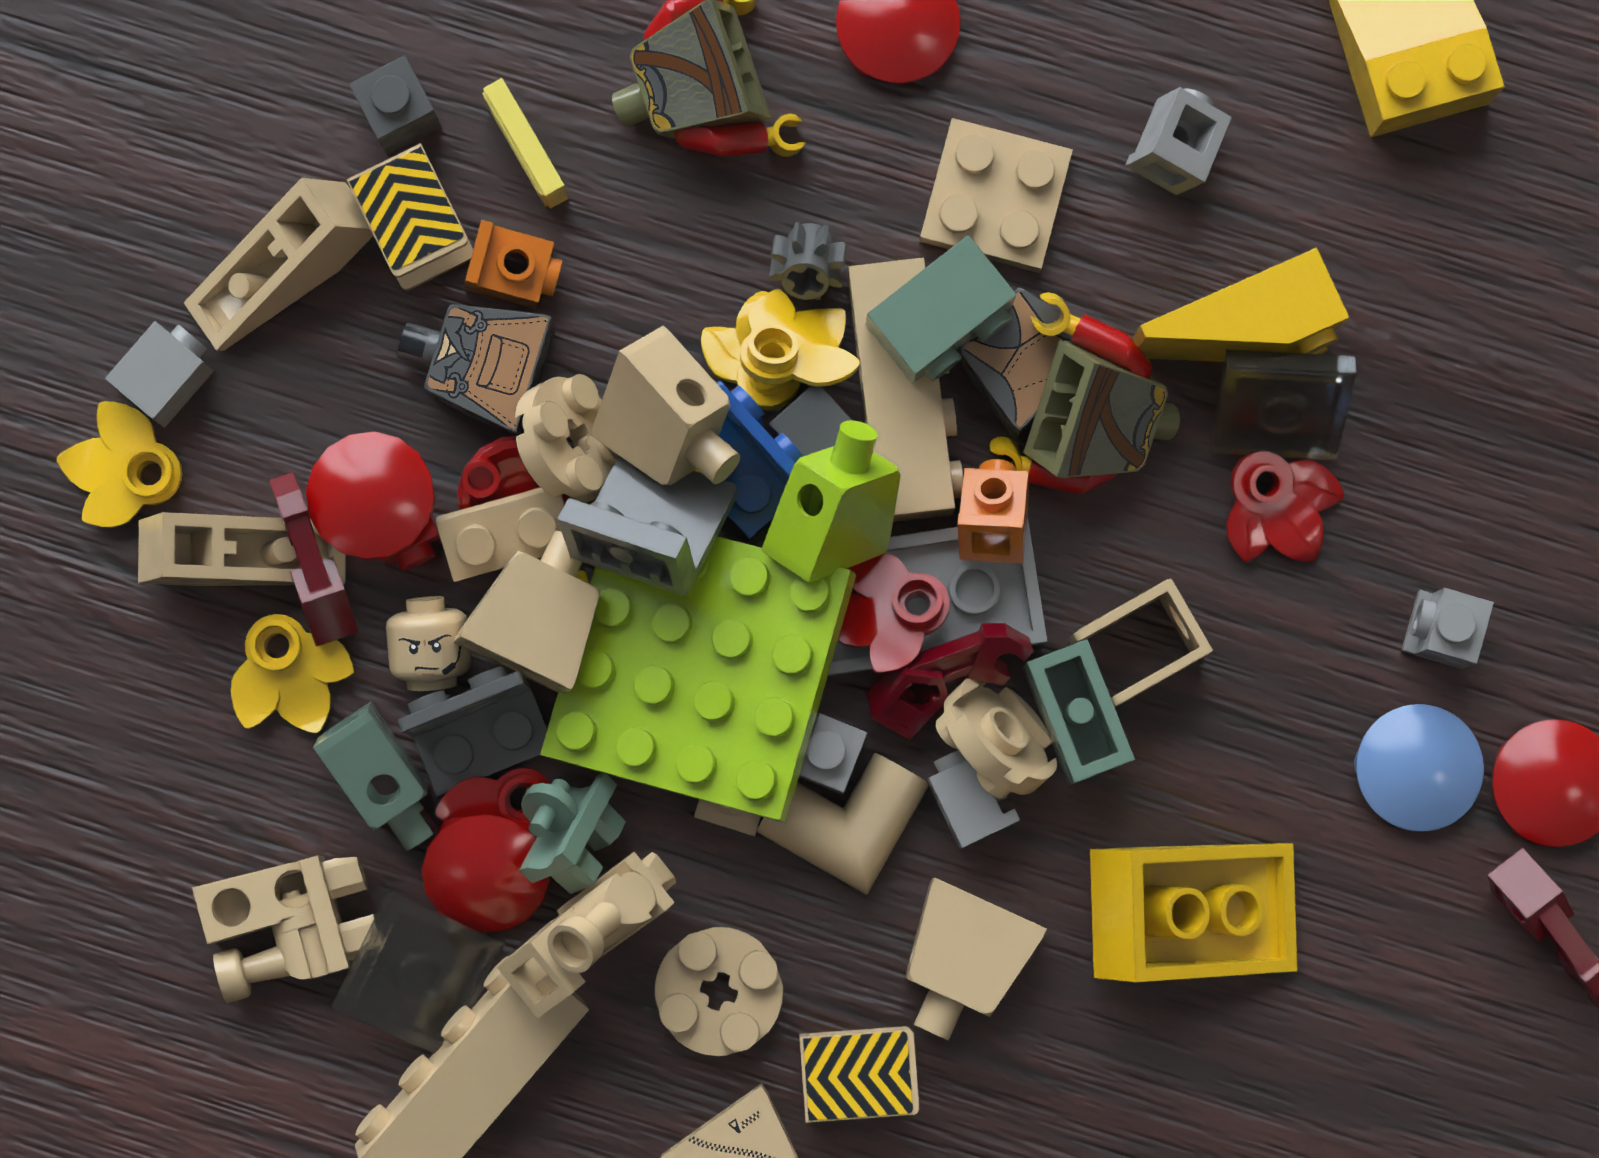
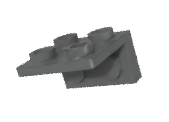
[557,456,738,597]
[397,666,548,797]

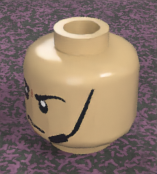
[386,596,472,691]

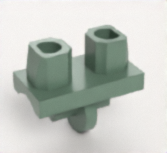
[519,773,626,894]

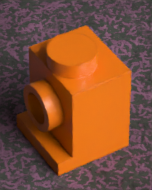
[463,220,562,309]
[957,459,1029,563]

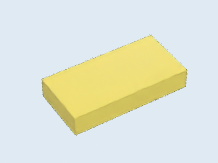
[482,78,569,209]

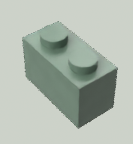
[865,235,1017,384]
[1022,639,1135,786]

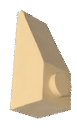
[184,178,374,351]
[138,512,345,586]

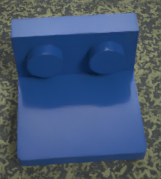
[717,380,803,541]

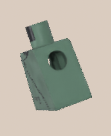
[313,701,438,851]

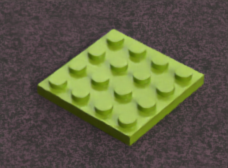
[540,536,856,823]

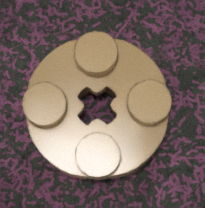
[515,374,619,503]
[936,678,1057,799]
[655,927,783,1056]

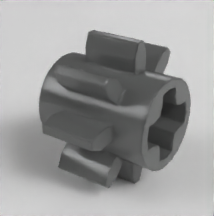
[769,222,847,300]

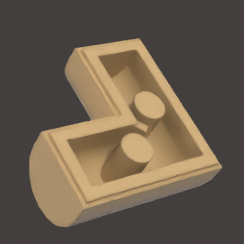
[756,753,929,895]

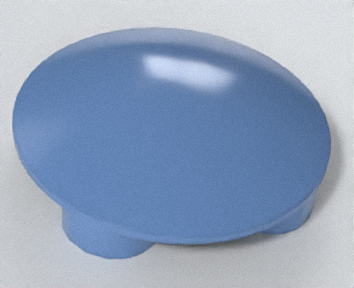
[1354,704,1484,831]

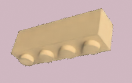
[848,257,963,522]
[355,956,589,1158]

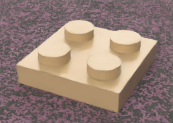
[919,118,1073,273]

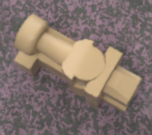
[497,852,676,1019]
[192,855,384,1004]

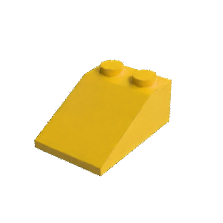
[1329,0,1505,138]
[1132,247,1349,366]
[1090,843,1297,982]

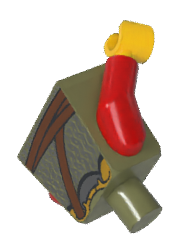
[612,0,806,157]
[989,292,1180,494]

